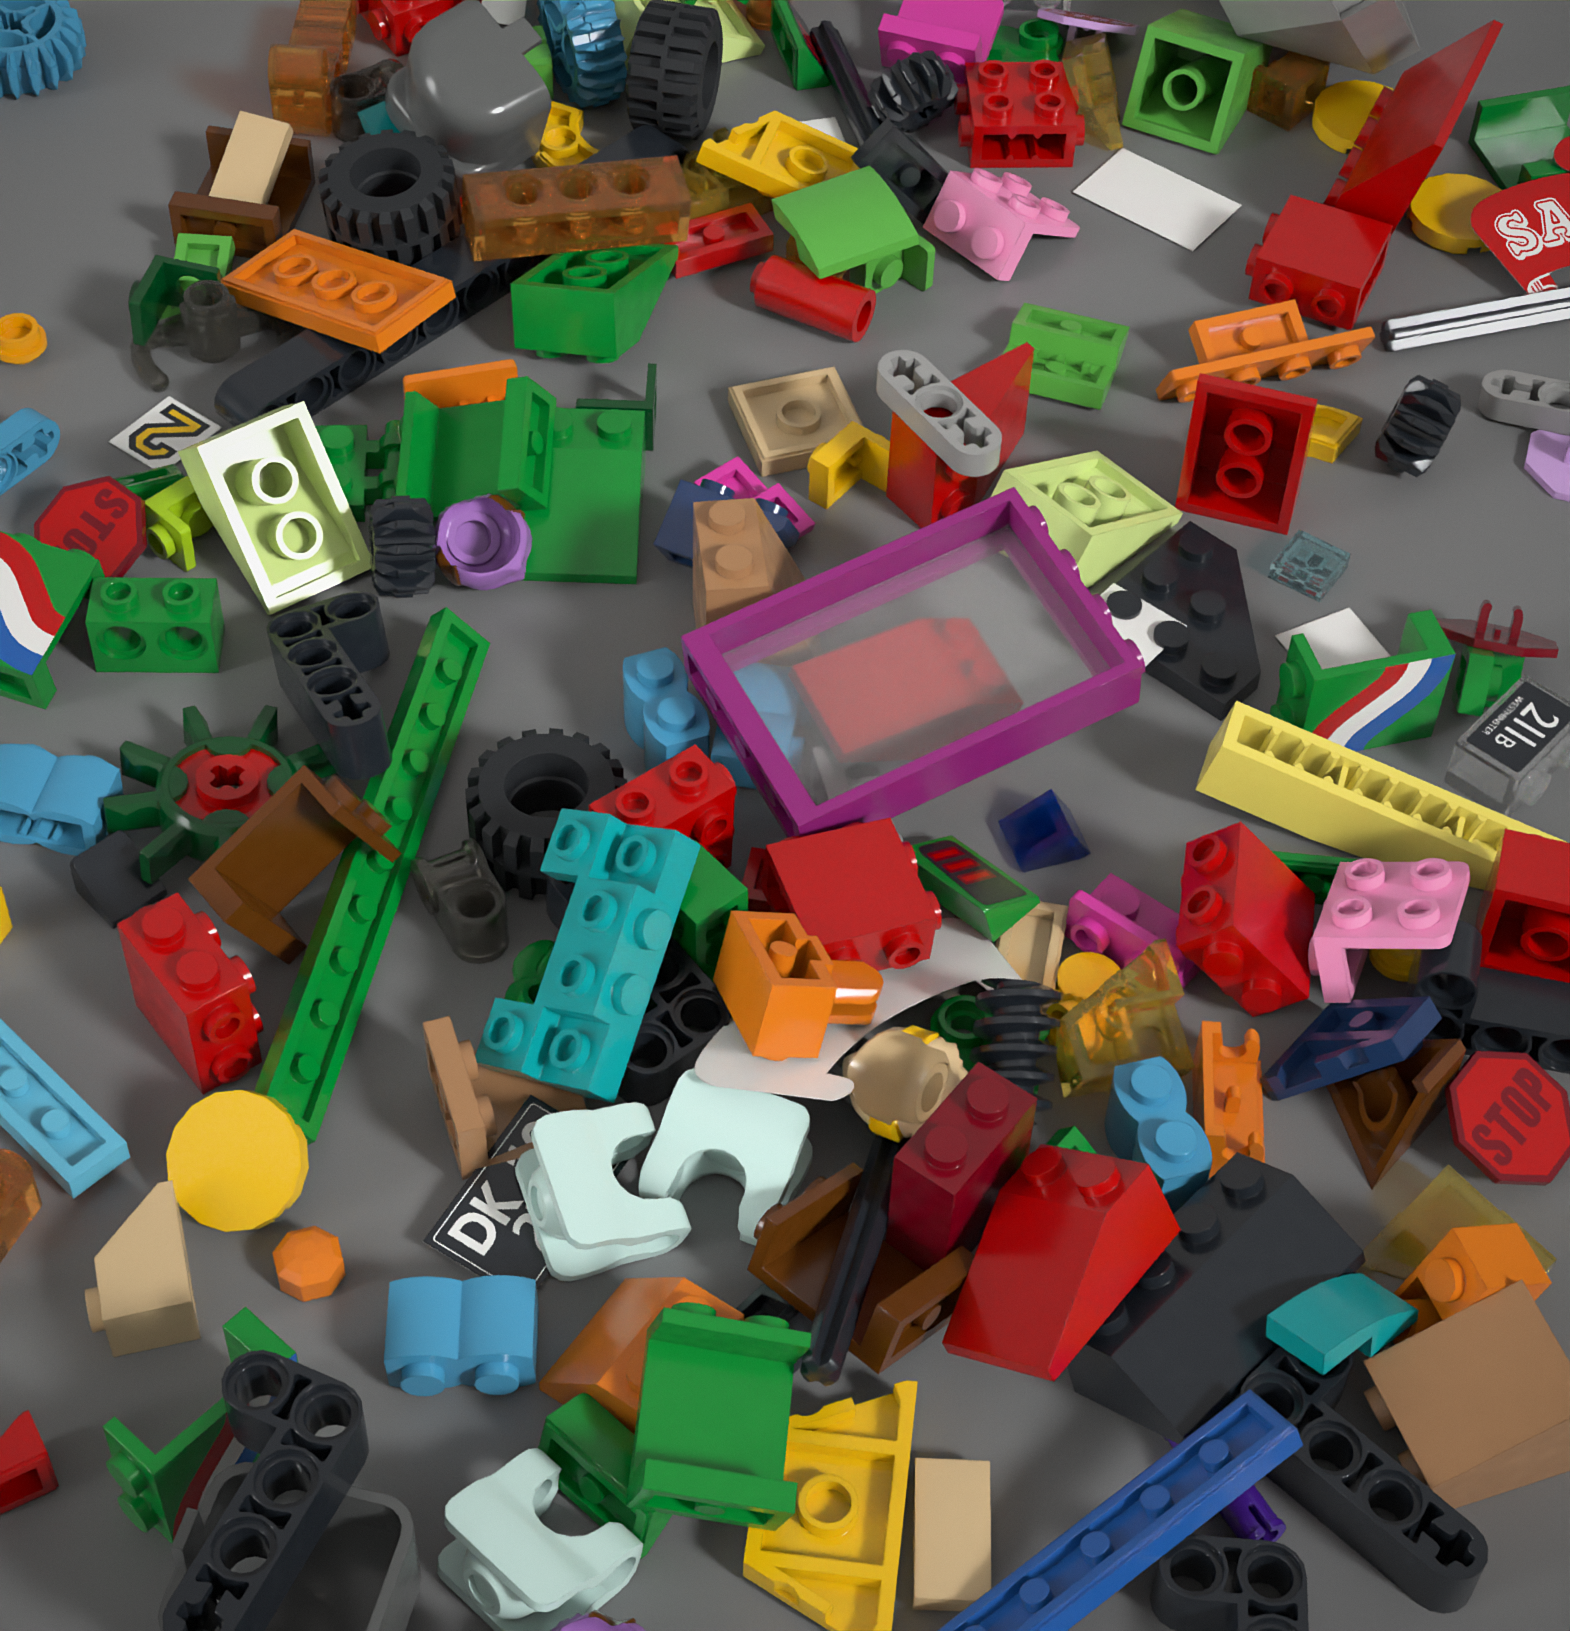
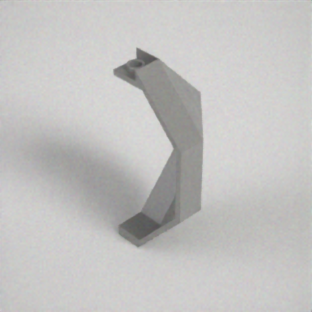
[1219,0,1421,74]

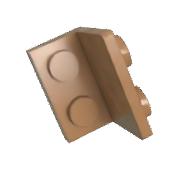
[423,1016,587,1180]

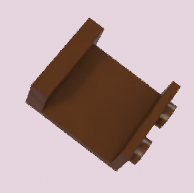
[168,125,316,258]
[188,765,401,965]
[747,1162,975,1374]

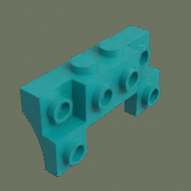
[475,808,701,1103]

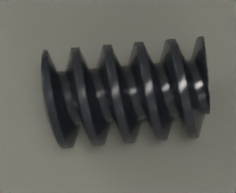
[969,978,1064,1126]

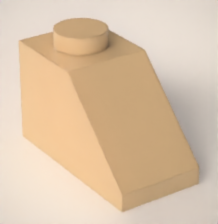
[85,1180,201,1357]

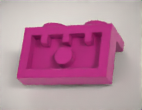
[1064,873,1201,1002]

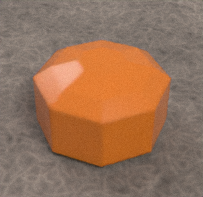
[272,1226,346,1302]

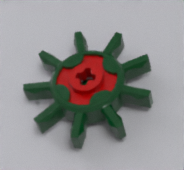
[103,705,337,885]

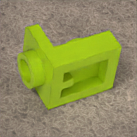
[145,475,214,572]

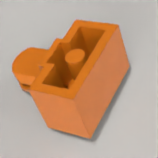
[713,911,884,1061]

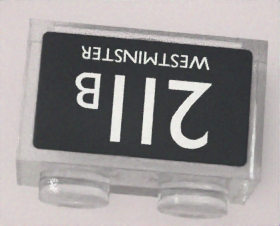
[1444,674,1570,817]

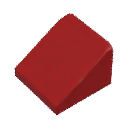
[0,1410,59,1515]

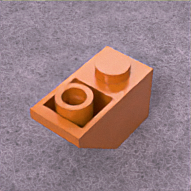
[1393,1223,1552,1345]

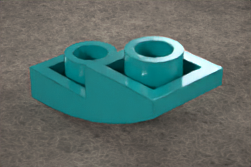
[1266,1273,1419,1375]

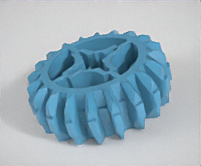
[0,0,87,100]
[537,0,627,108]

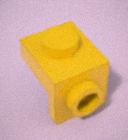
[807,421,890,510]

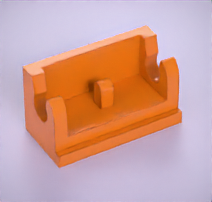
[1192,1021,1265,1178]

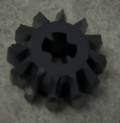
[867,51,959,133]
[1375,375,1461,477]
[368,495,436,598]

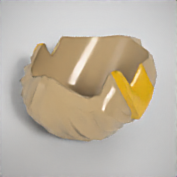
[842,1025,968,1143]

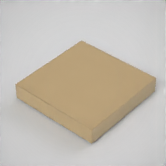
[728,367,864,477]

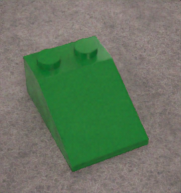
[511,236,678,364]
[521,407,646,584]

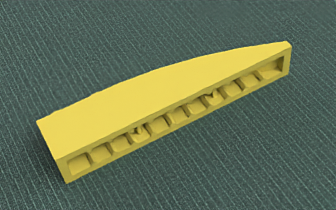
[1195,701,1566,890]

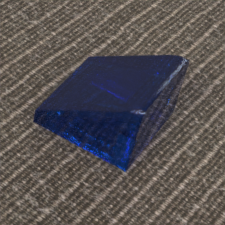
[998,789,1091,873]

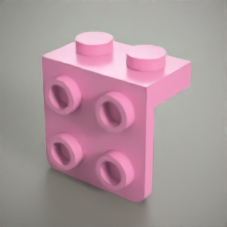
[923,168,1080,281]
[1308,858,1471,1003]

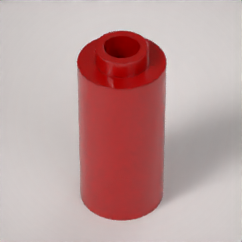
[750,255,876,343]

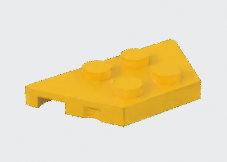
[696,110,860,198]
[743,1380,918,1631]

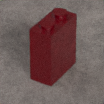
[885,1062,1038,1271]

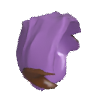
[435,494,532,591]

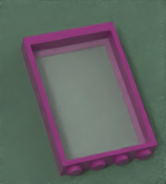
[681,487,1145,838]

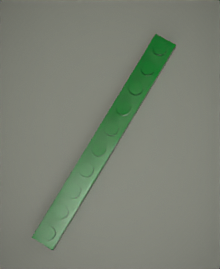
[254,607,490,1145]

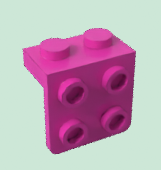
[878,0,1004,83]

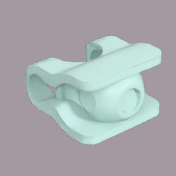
[639,1068,813,1246]
[515,1102,692,1282]
[437,1448,644,1631]

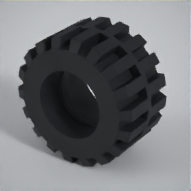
[626,0,723,140]
[318,129,463,266]
[465,728,627,900]

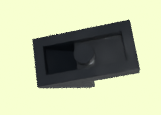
[850,118,949,225]

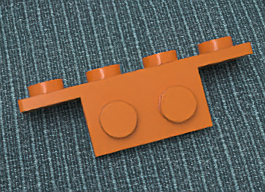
[1155,299,1375,403]

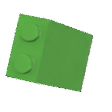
[1122,9,1273,155]

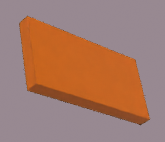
[221,229,456,354]

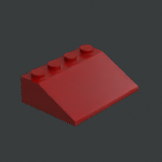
[1323,19,1503,235]

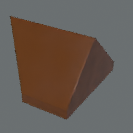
[1326,1039,1466,1190]

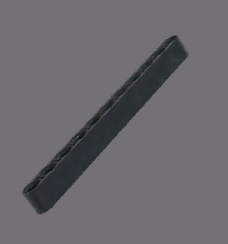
[214,124,692,427]

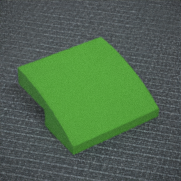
[771,165,919,279]
[1002,302,1130,410]

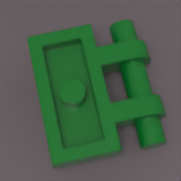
[315,420,401,522]

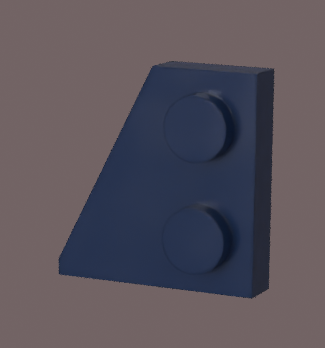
[1259,996,1442,1101]

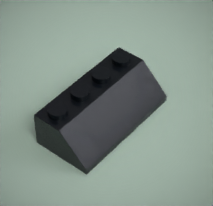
[1067,1152,1366,1444]

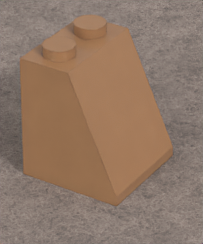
[693,498,823,669]
[1363,1280,1570,1509]

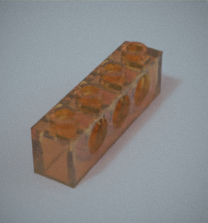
[462,155,692,261]

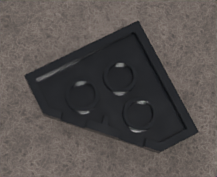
[1106,521,1261,721]

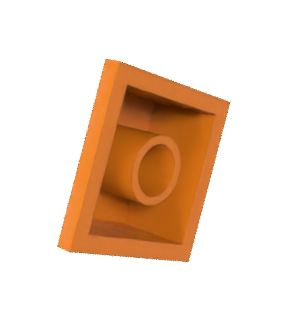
[539,1277,744,1435]

